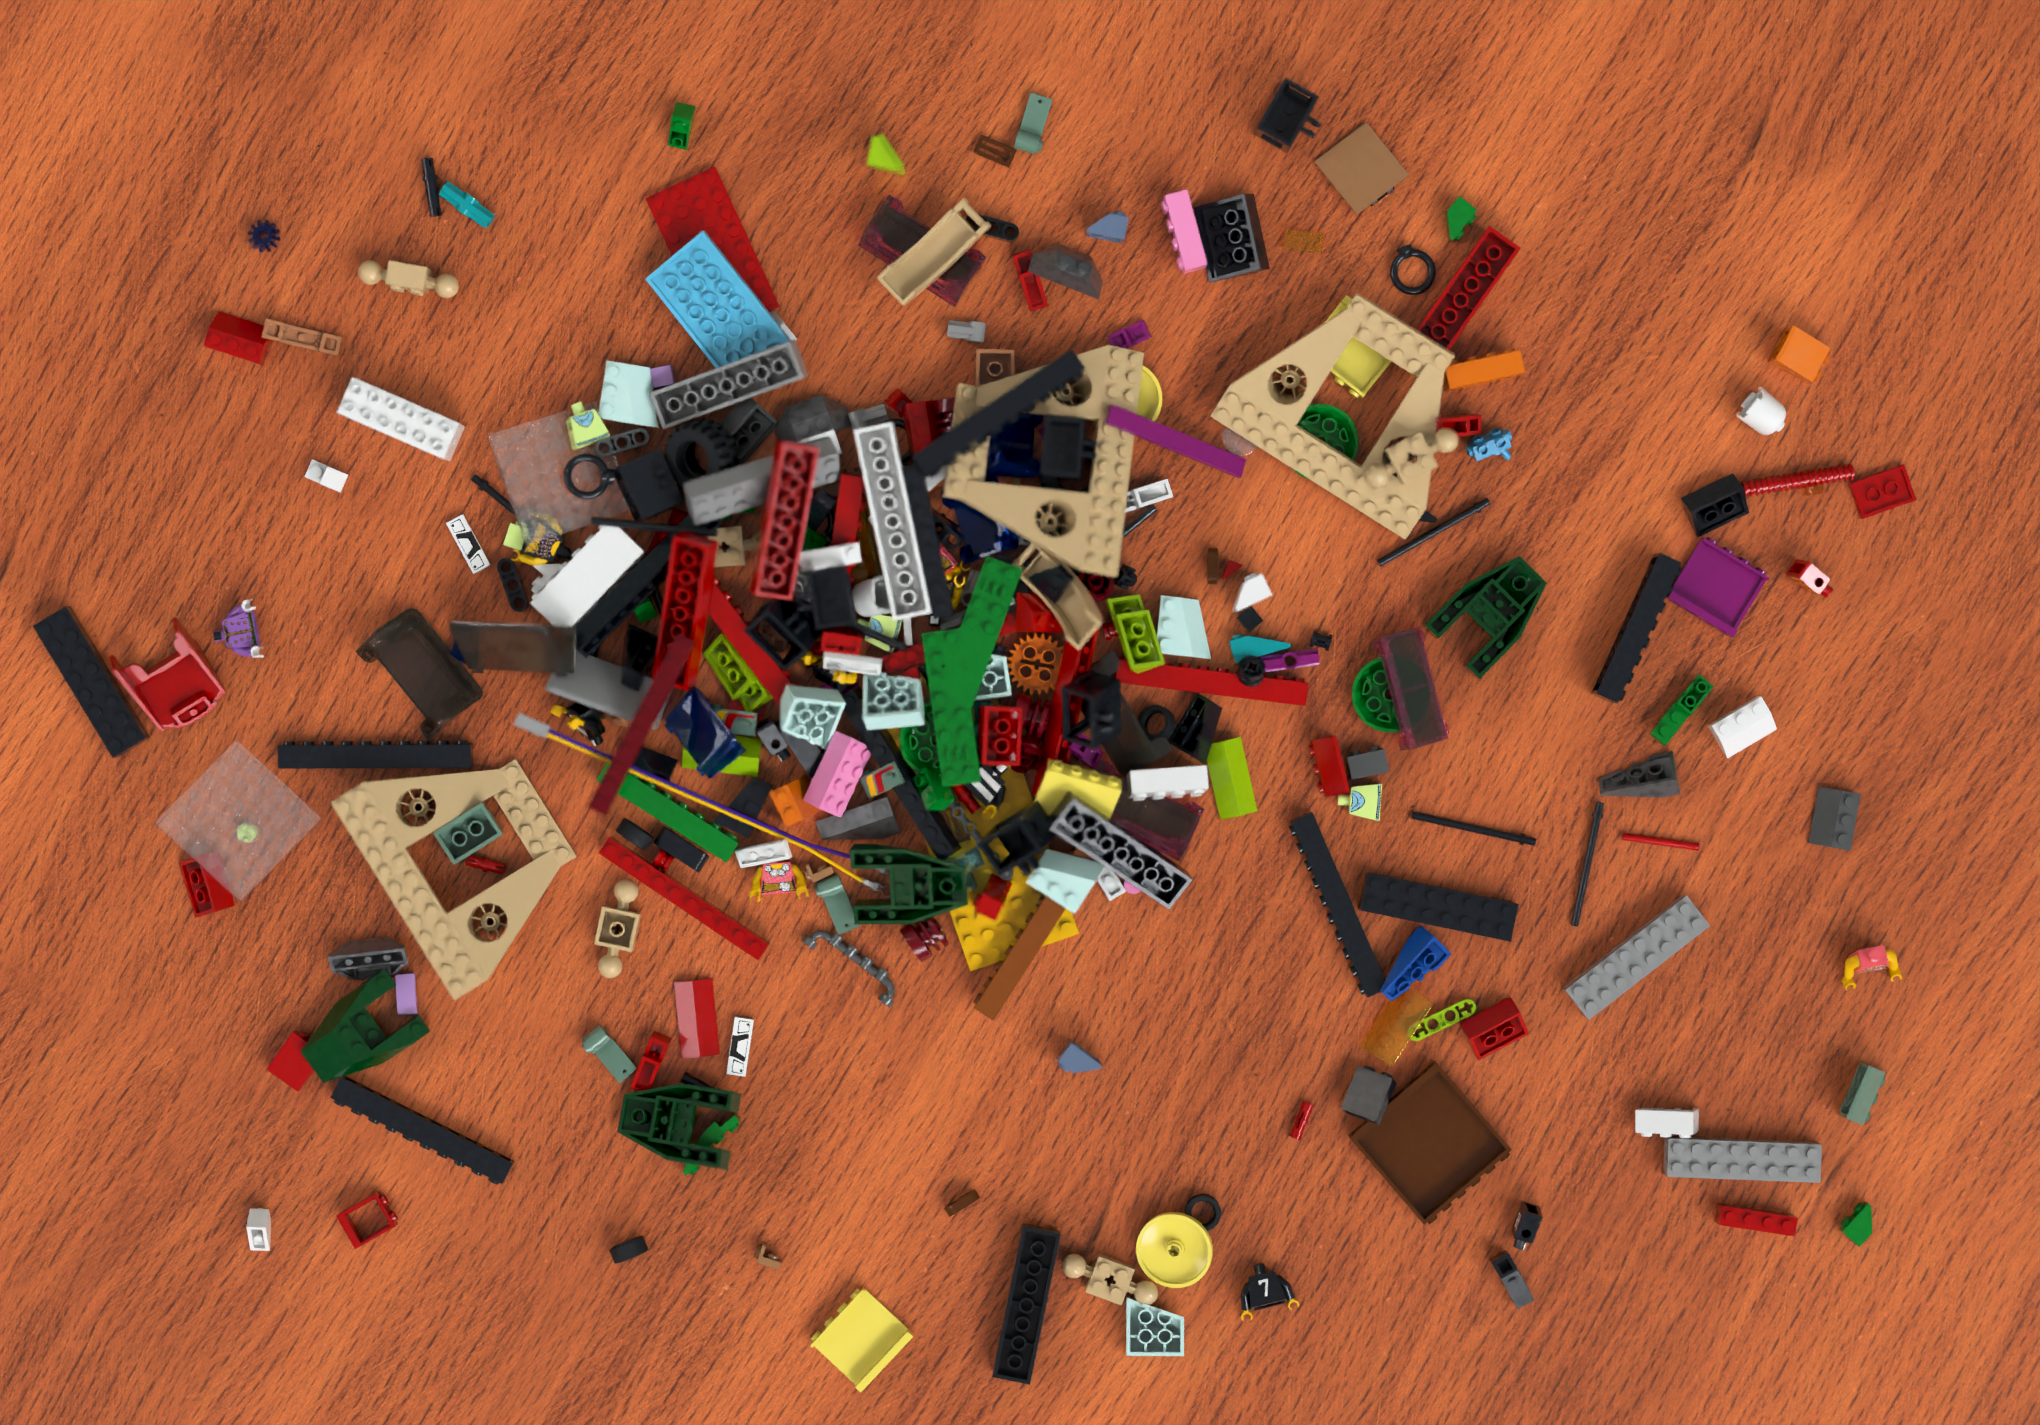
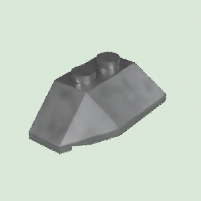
[1028,243,1103,299]
[774,395,851,442]
[328,936,408,980]

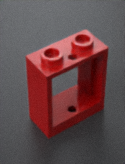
[821,627,863,656]
[336,1191,398,1249]

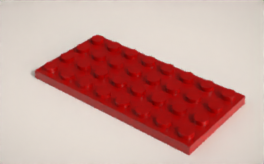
[645,167,780,312]

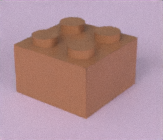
[975,349,1015,387]

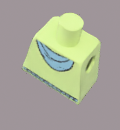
[566,402,610,451]
[857,615,903,653]
[1337,784,1382,821]

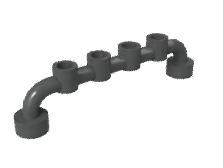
[949,790,1013,880]
[801,930,895,1008]

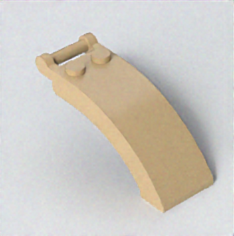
[877,198,991,306]
[1011,543,1103,650]

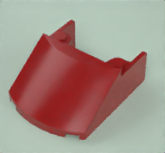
[110,617,225,731]

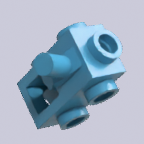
[1465,428,1512,461]

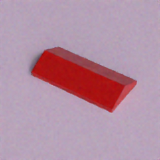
[674,978,720,1058]

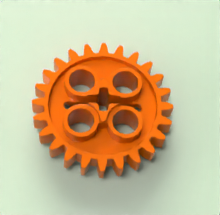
[1007,633,1064,695]

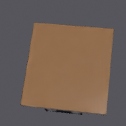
[1315,122,1409,215]

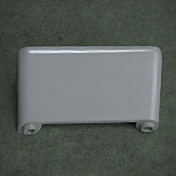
[545,644,672,729]

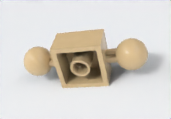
[358,260,459,298]
[1364,428,1458,489]
[708,526,760,568]
[594,879,642,978]
[1062,1253,1158,1306]

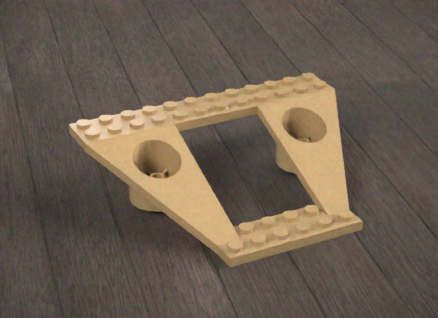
[1210,293,1455,540]
[943,345,1144,578]
[331,759,577,1000]

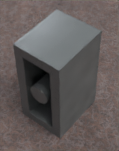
[1346,746,1389,779]

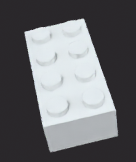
[1126,765,1209,801]

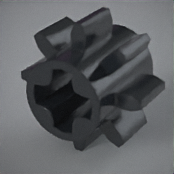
[1114,564,1137,590]

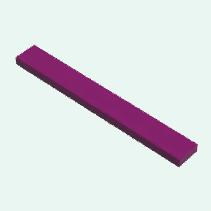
[1105,404,1246,478]

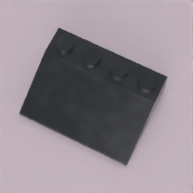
[1193,194,1270,283]

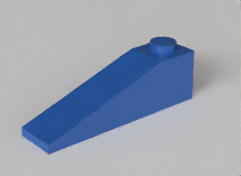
[1380,925,1451,1001]

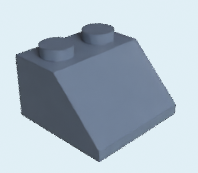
[1086,211,1129,244]
[1057,1040,1102,1073]

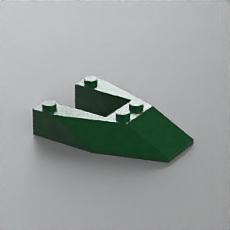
[1423,556,1547,679]
[850,844,968,924]
[300,968,430,1083]
[617,1083,741,1170]

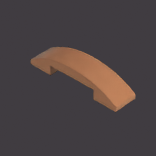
[262,319,342,356]

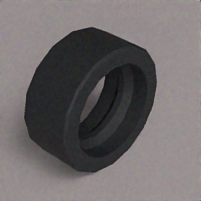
[1137,705,1176,743]
[616,818,654,850]
[1185,1194,1221,1231]
[609,1236,648,1264]

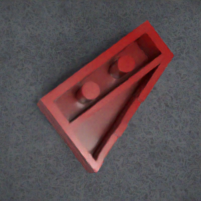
[973,874,1012,921]

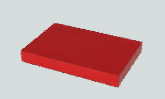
[1849,464,1916,519]

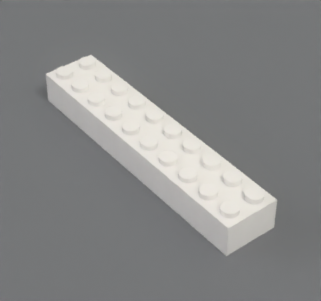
[854,422,933,621]

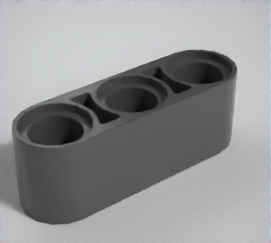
[592,428,649,459]

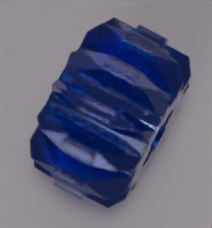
[247,220,281,253]

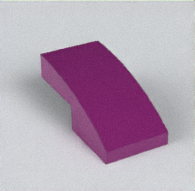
[1107,320,1152,349]
[1069,734,1104,769]

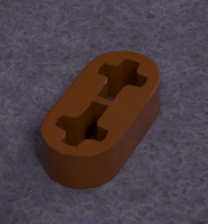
[1207,548,1218,585]
[758,621,788,653]
[944,1189,980,1217]

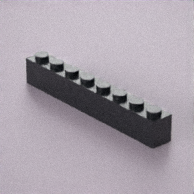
[902,464,954,619]

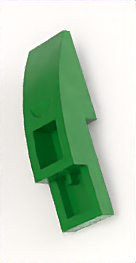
[1649,674,1714,746]
[683,1113,741,1176]

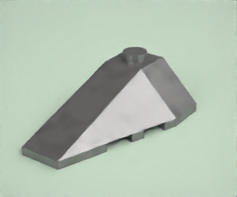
[1598,751,1680,798]
[815,796,900,840]

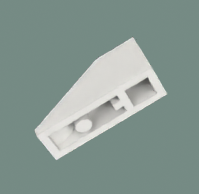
[799,542,862,572]

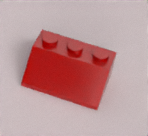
[203,311,270,365]
[902,400,944,463]
[1016,593,1064,633]
[977,705,1022,766]
[1309,735,1350,797]
[179,851,235,918]
[1460,997,1529,1061]

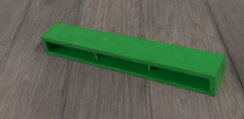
[596,763,740,863]

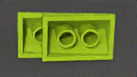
[867,134,905,175]
[1106,594,1165,674]
[703,633,773,712]
[682,730,762,777]
[1207,737,1257,820]

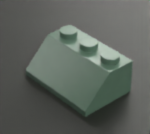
[433,802,504,865]
[1838,1062,1886,1125]

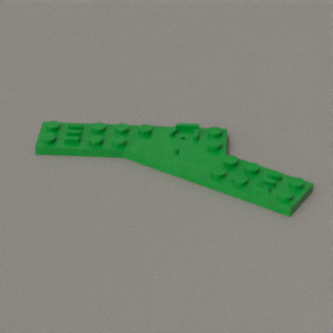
[922,556,1023,787]

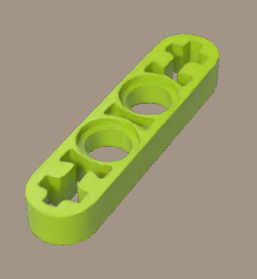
[1406,998,1476,1041]

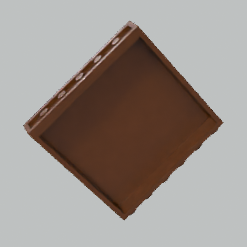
[1348,1061,1511,1225]

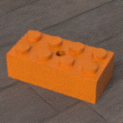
[1443,348,1525,392]

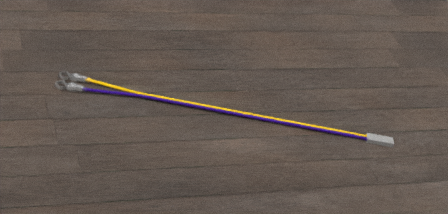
[514,713,891,897]

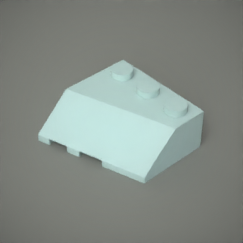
[598,361,659,428]
[1156,595,1211,659]
[975,654,1012,702]
[863,672,924,730]
[780,685,846,750]
[1026,849,1105,914]
[1126,1297,1184,1356]

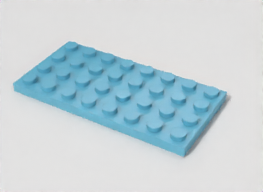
[646,230,792,368]

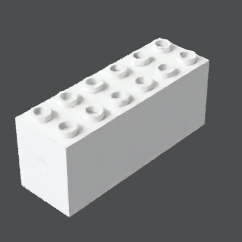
[337,377,465,461]
[530,525,647,635]

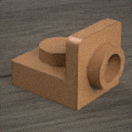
[804,864,835,883]
[755,1243,782,1270]

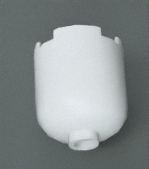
[1736,387,1786,435]
[852,576,892,617]

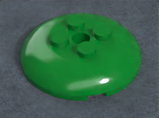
[1292,404,1359,479]
[1352,656,1429,733]
[899,702,976,778]

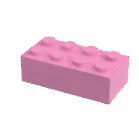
[1161,189,1207,274]
[803,730,871,818]

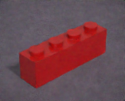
[1715,1203,1798,1237]

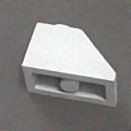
[246,1208,271,1251]

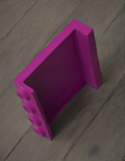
[1666,537,1769,637]

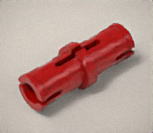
[950,784,981,814]
[466,855,506,875]
[1289,1101,1315,1141]

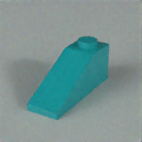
[1228,633,1291,663]

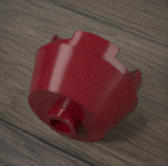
[1077,571,1114,603]
[1011,735,1044,773]

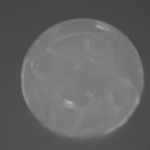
[1222,426,1258,456]

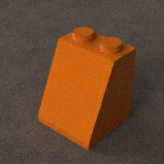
[1768,325,1830,384]
[770,775,822,827]

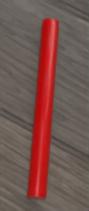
[1622,833,1699,851]

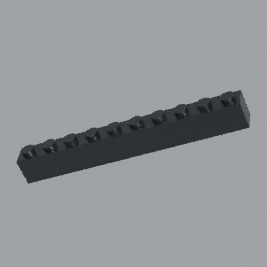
[912,349,1085,479]
[565,514,723,658]
[842,686,962,860]
[278,741,473,769]
[1288,812,1385,998]
[330,1076,515,1185]

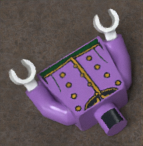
[213,599,264,658]

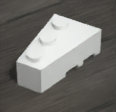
[1635,1108,1699,1138]

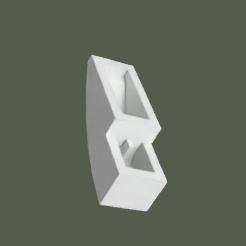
[1125,479,1173,513]

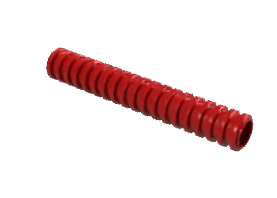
[1740,463,1855,497]

